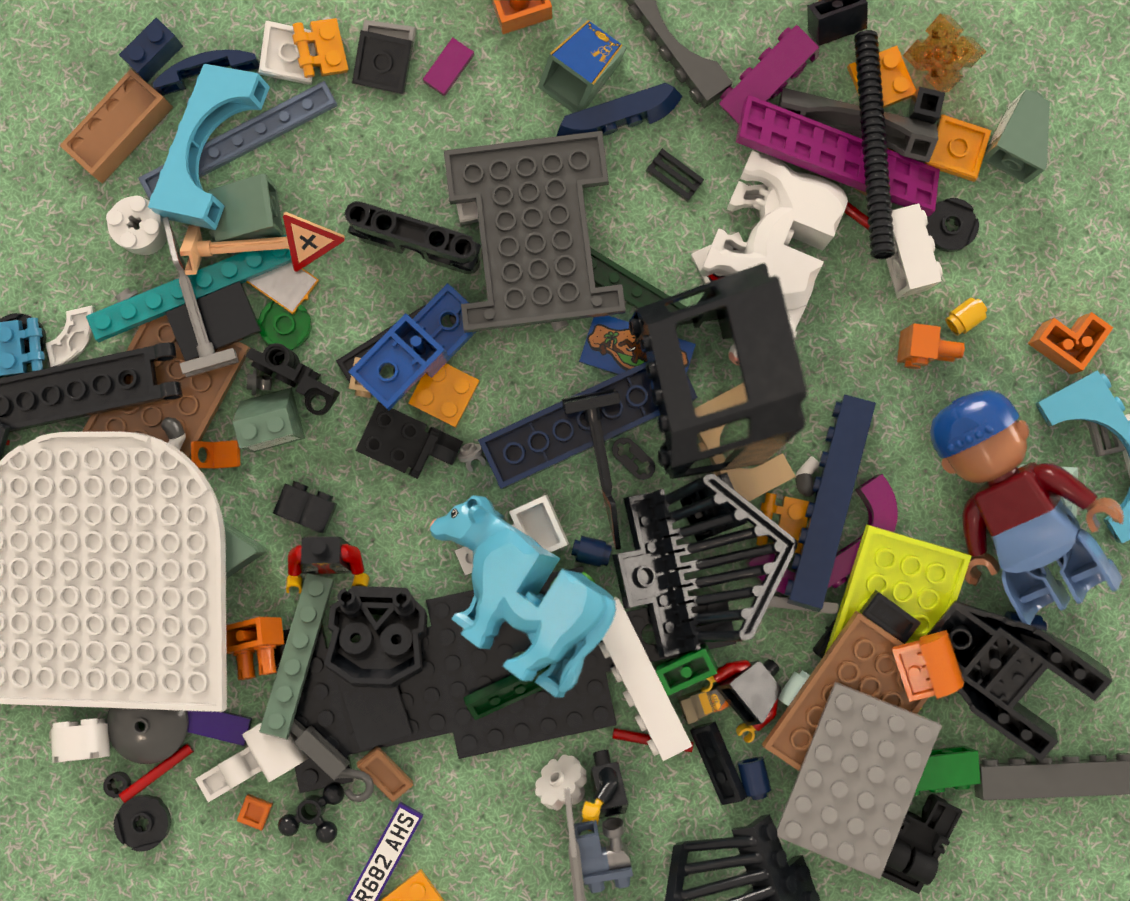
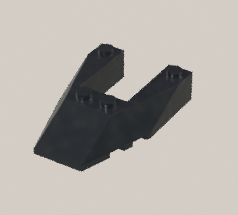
[927,601,1113,761]

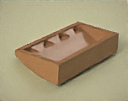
[59,69,173,184]

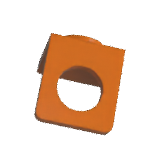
[191,440,240,469]

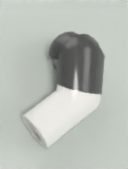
[161,417,186,450]
[795,456,819,497]

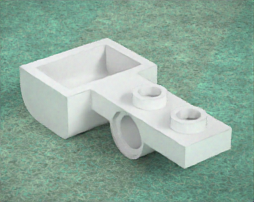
[455,495,569,575]
[195,723,309,802]

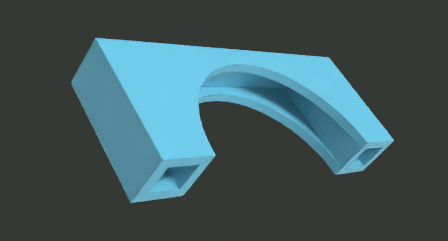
[1035,370,1130,544]

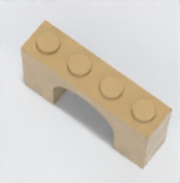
[694,383,796,501]

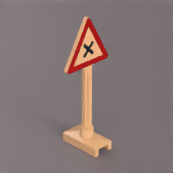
[179,212,345,275]

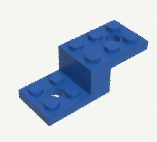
[348,283,476,410]

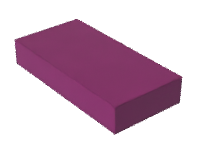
[423,37,474,97]

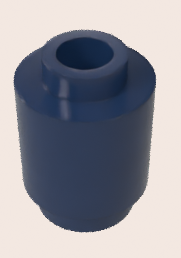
[571,535,612,567]

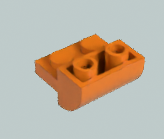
[892,630,964,702]

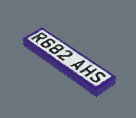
[347,802,424,901]

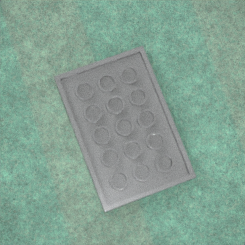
[776,682,942,879]

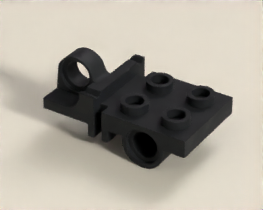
[245,343,340,415]
[355,402,463,479]
[881,794,963,894]

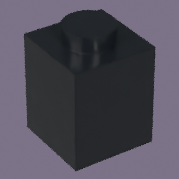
[907,87,945,124]

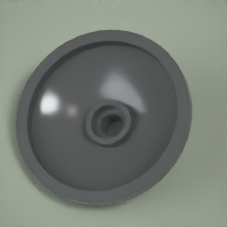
[106,708,189,764]

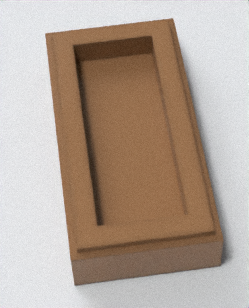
[357,746,413,802]

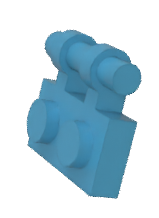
[0,318,45,377]

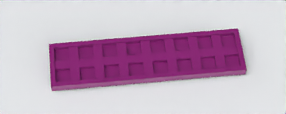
[735,95,940,217]

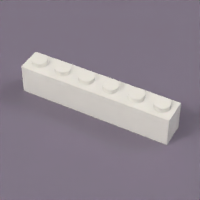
[598,597,692,761]

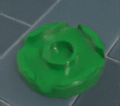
[258,301,312,350]

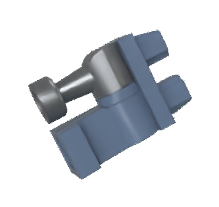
[574,817,633,893]

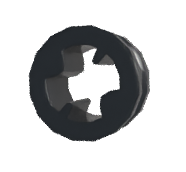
[103,771,131,798]

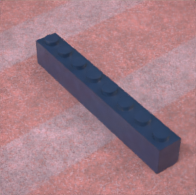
[784,394,876,612]

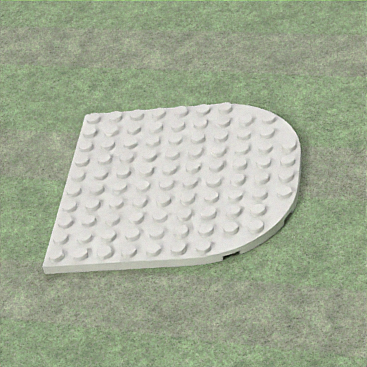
[0,432,227,712]

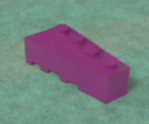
[719,24,819,125]

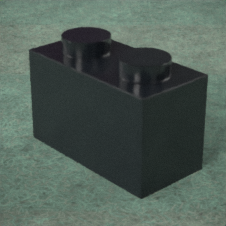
[807,0,868,46]

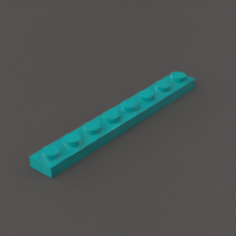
[86,235,292,343]

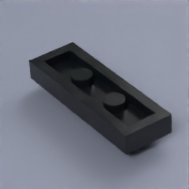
[690,721,747,805]

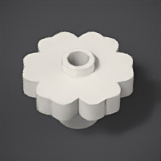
[535,755,587,810]

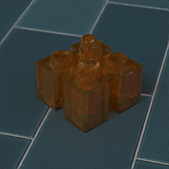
[903,13,987,92]

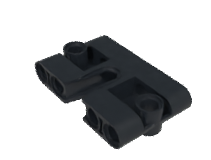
[345,201,481,274]

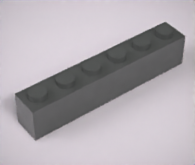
[974,753,1130,801]

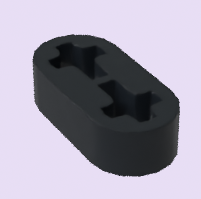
[612,437,656,480]

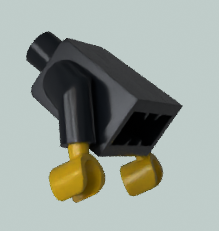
[582,750,628,831]

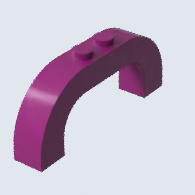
[745,474,898,594]

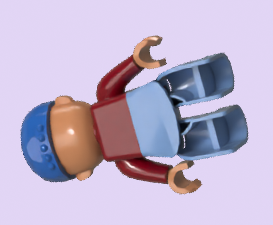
[930,390,1124,625]

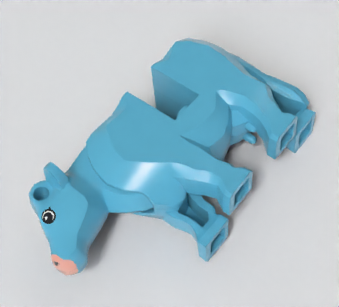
[430,495,616,697]

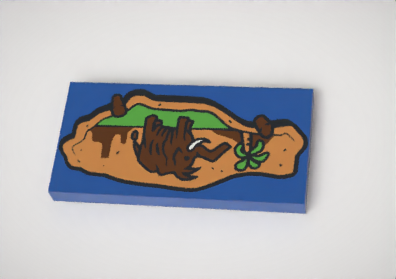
[579,315,696,375]

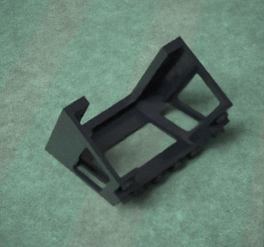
[629,263,807,479]

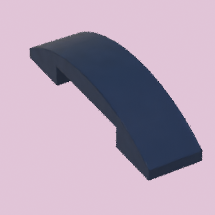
[153,50,260,96]

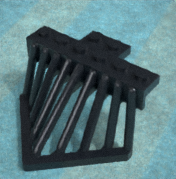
[612,474,798,658]
[665,814,820,901]

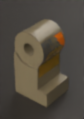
[677,685,731,725]

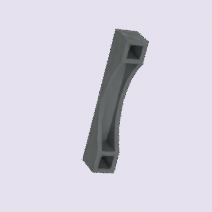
[625,0,732,109]
[778,88,938,162]

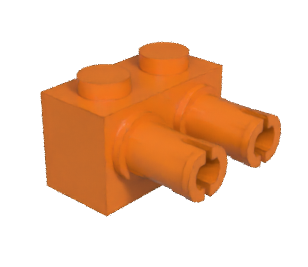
[897,323,965,369]
[226,617,284,680]

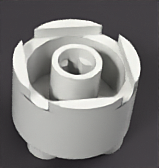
[106,196,167,255]
[51,718,110,763]

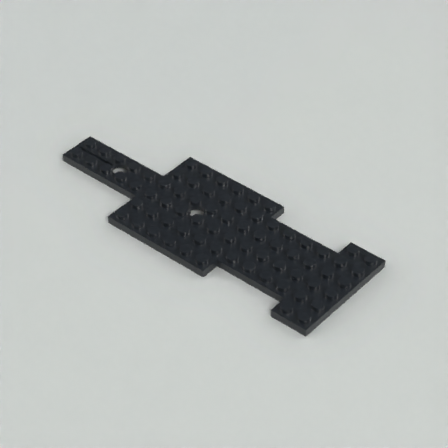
[274,566,737,793]

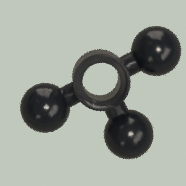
[278,783,345,843]

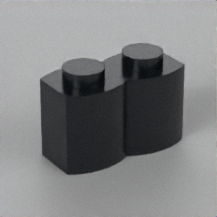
[273,481,337,533]

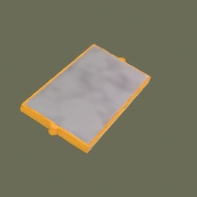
[240,252,319,315]

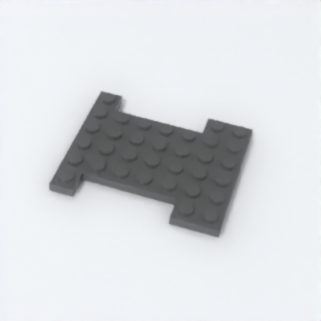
[444,131,626,333]

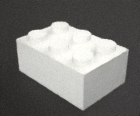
[886,203,943,299]

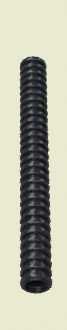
[854,30,896,259]

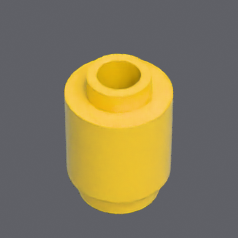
[945,297,987,335]

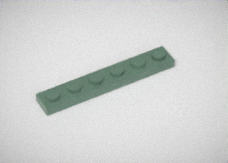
[259,573,334,740]

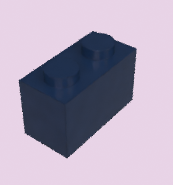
[119,18,183,82]

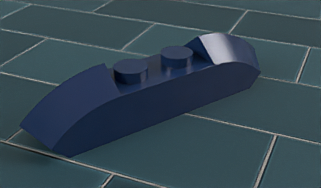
[557,83,682,136]

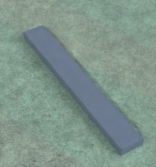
[138,81,338,200]

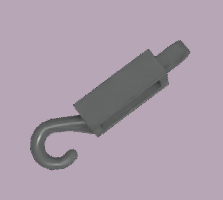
[290,718,374,802]

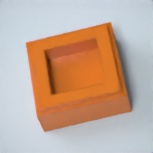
[237,794,273,831]

